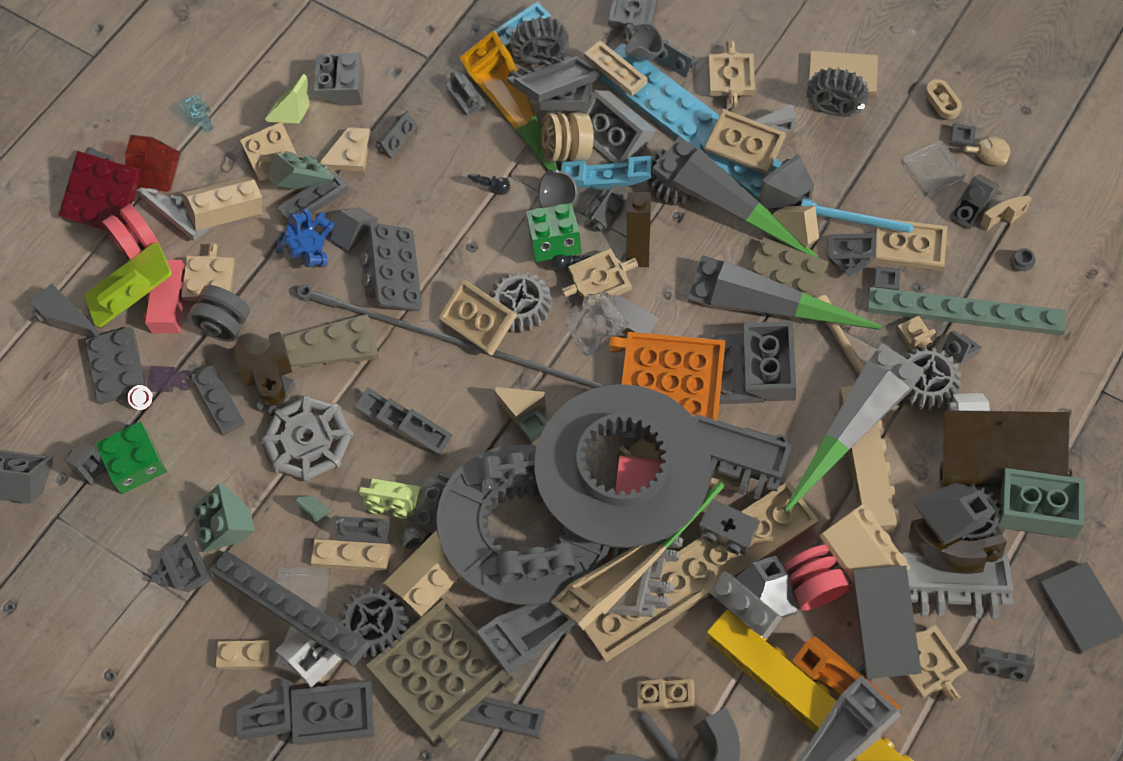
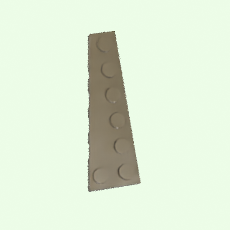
[228,314,379,376]

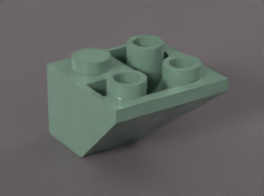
[267,151,334,189]
[193,484,255,552]

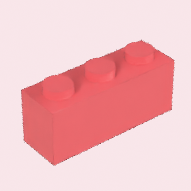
[143,260,185,334]

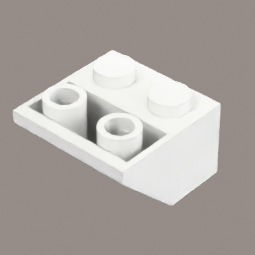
[275,630,341,688]

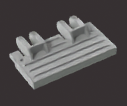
[606,536,683,617]
[903,553,1014,619]

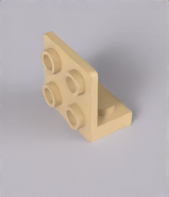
[240,122,297,181]

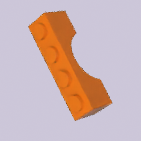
[792,636,901,710]

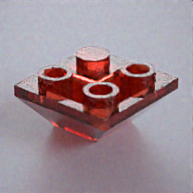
[125,135,181,192]

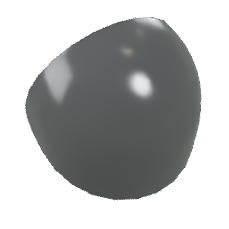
[625,23,664,61]
[538,170,578,208]

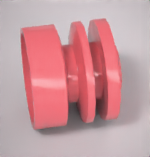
[783,545,852,611]

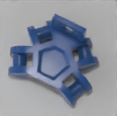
[275,208,336,267]

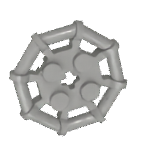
[261,395,353,482]

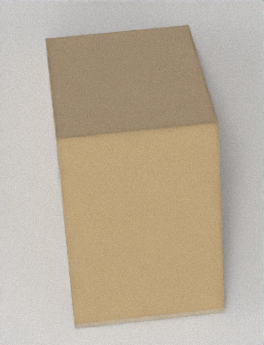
[772,206,819,247]
[495,387,546,425]

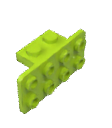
[84,242,172,328]

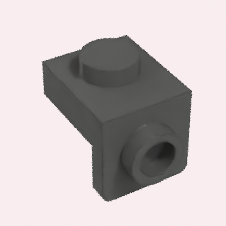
[942,330,982,364]

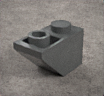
[950,174,1000,229]

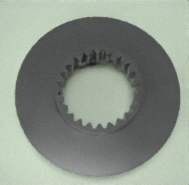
[535,385,711,547]
[437,445,610,605]

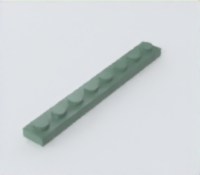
[867,287,1065,336]

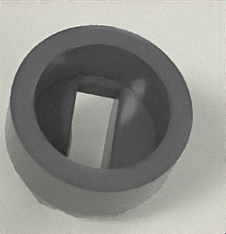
[400,526,422,549]

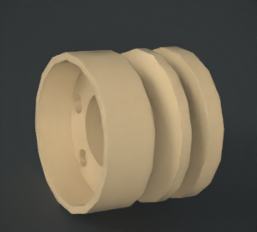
[541,113,593,162]

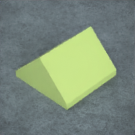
[265,74,310,123]

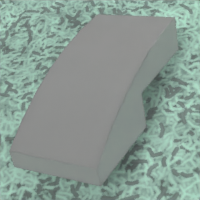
[603,295,659,334]

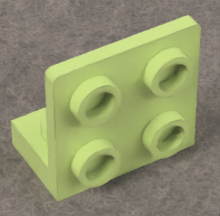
[359,479,422,519]

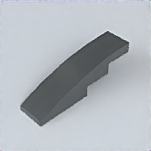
[354,387,453,456]

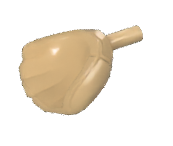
[963,136,1010,166]

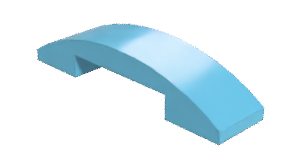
[561,156,653,189]

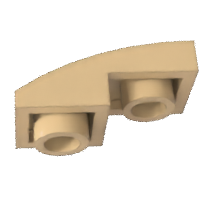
[637,679,695,710]

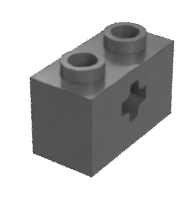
[698,499,760,556]

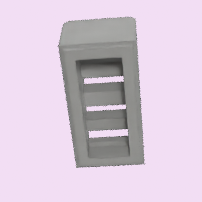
[754,105,796,133]

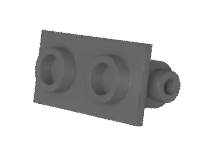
[655,39,697,77]
[445,70,487,115]
[375,110,418,158]
[584,184,624,232]
[335,516,390,544]
[974,647,1035,683]

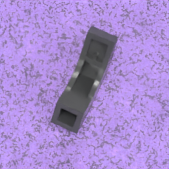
[694,707,740,761]

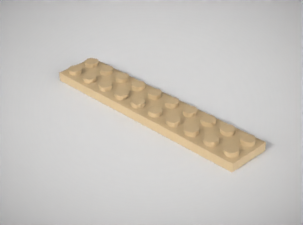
[583,481,819,663]

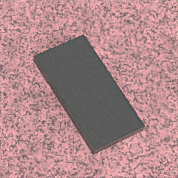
[852,565,922,679]

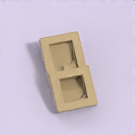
[980,196,1032,231]

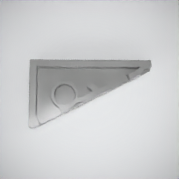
[138,187,212,241]

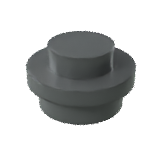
[1011,248,1036,271]

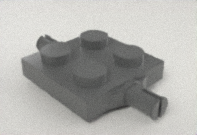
[608,0,657,40]

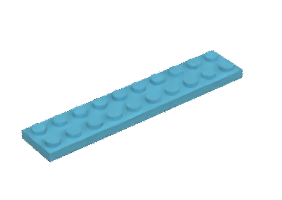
[596,43,782,202]

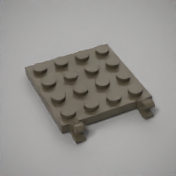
[366,596,522,752]

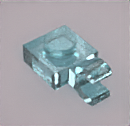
[179,93,214,132]

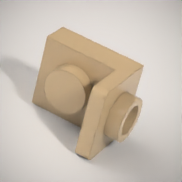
[897,316,936,352]

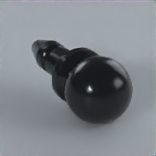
[468,174,511,195]
[550,254,592,270]

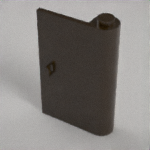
[939,410,1073,487]

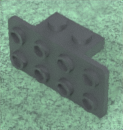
[360,223,422,311]

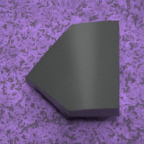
[828,233,877,278]
[150,536,212,592]

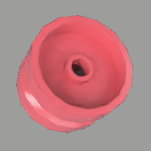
[102,203,160,261]

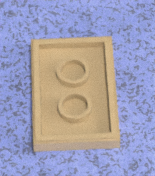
[809,51,878,96]
[704,109,786,175]
[872,219,948,271]
[438,278,518,355]

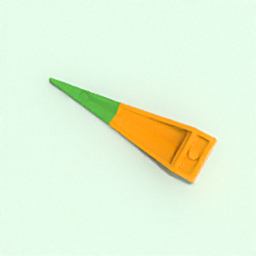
[460,30,559,171]

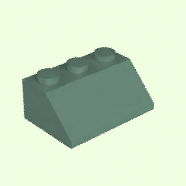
[998,468,1084,539]

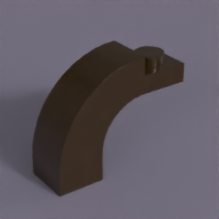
[908,518,1007,574]

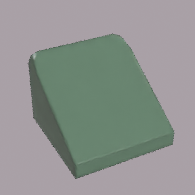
[296,496,330,524]

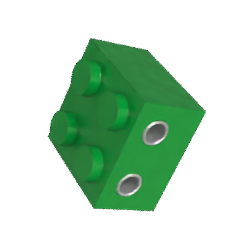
[526,203,582,262]
[95,421,167,494]

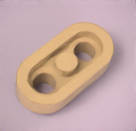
[925,79,962,120]

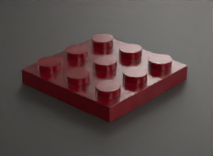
[58,151,142,231]

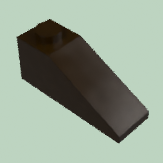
[626,192,651,268]

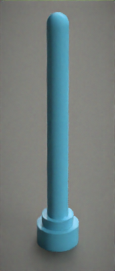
[801,198,913,233]

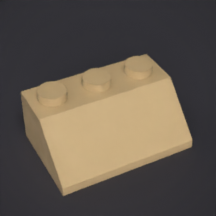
[181,176,262,231]
[819,503,910,582]
[383,530,461,619]

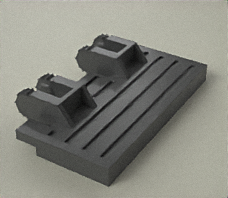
[506,56,601,103]
[694,414,792,500]

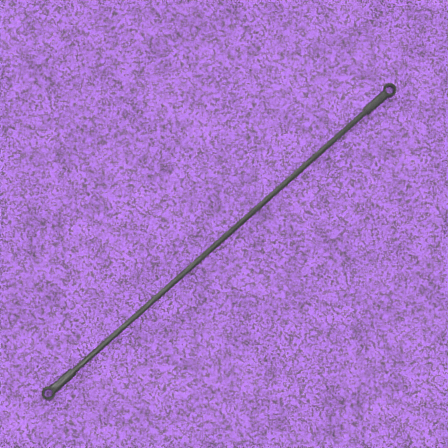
[298,285,787,443]

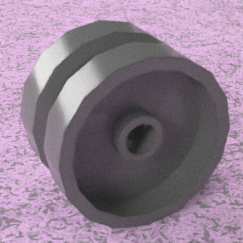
[187,285,250,342]

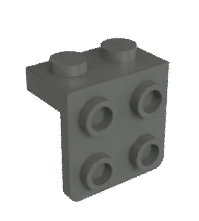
[411,472,451,534]

